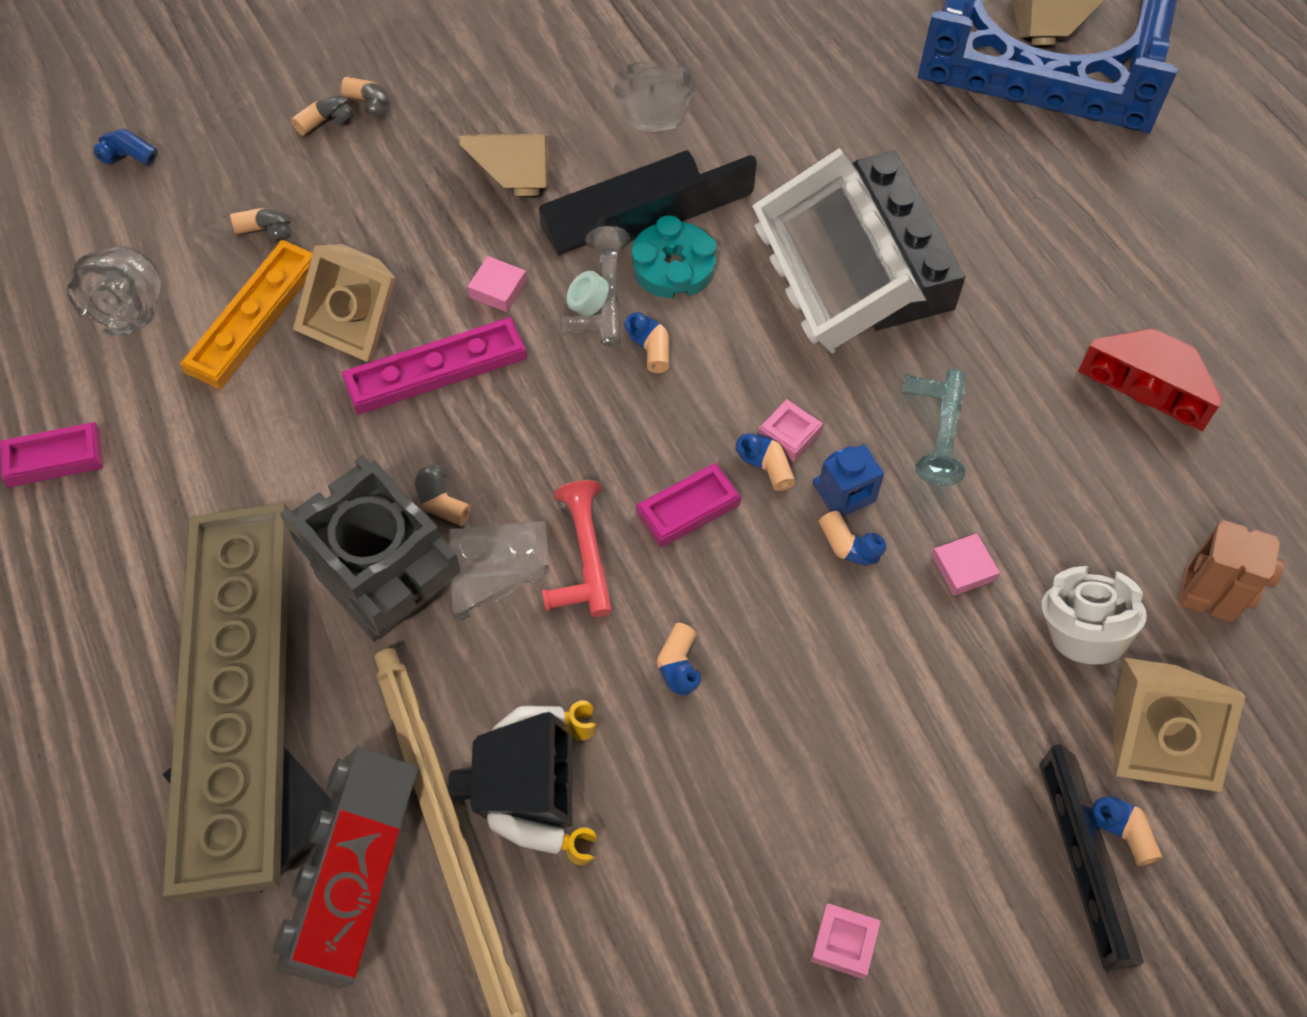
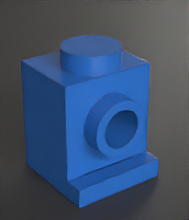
[812,444,884,517]

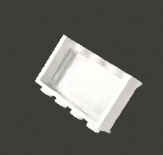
[752,148,926,354]

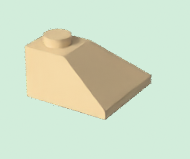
[1012,0,1104,45]
[459,134,549,196]
[293,244,396,362]
[1114,658,1245,792]

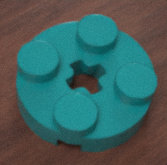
[632,216,716,298]

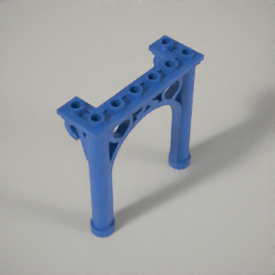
[917,0,1178,133]

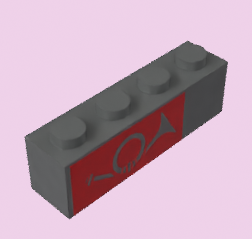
[273,746,418,989]

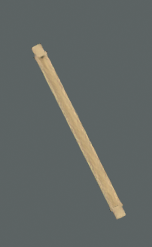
[374,648,528,1017]

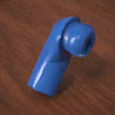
[93,129,158,166]

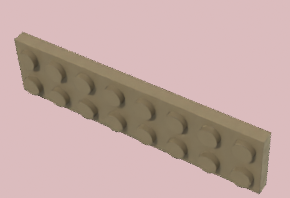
[162,503,290,903]

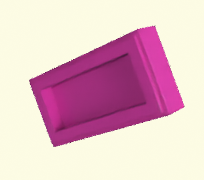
[0,422,103,488]
[636,462,741,548]

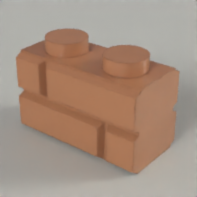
[1178,520,1284,622]

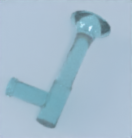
[902,369,966,486]

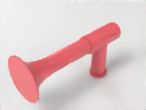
[542,480,612,617]

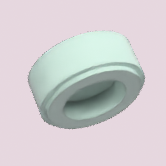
[567,271,609,317]

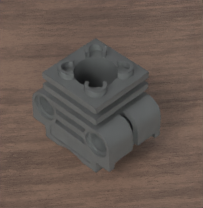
[280,455,460,642]

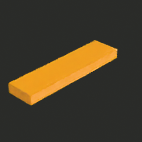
[180,240,313,390]

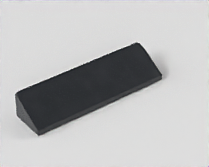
[539,150,700,255]
[594,155,757,250]
[1039,744,1144,972]

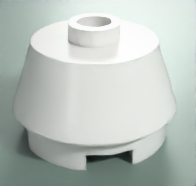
[1042,566,1147,664]

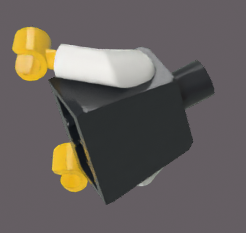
[448,700,597,865]

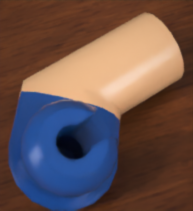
[624,312,669,373]
[736,433,796,491]
[819,511,886,566]
[657,623,701,695]
[1092,796,1163,866]

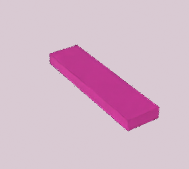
[341,317,527,415]

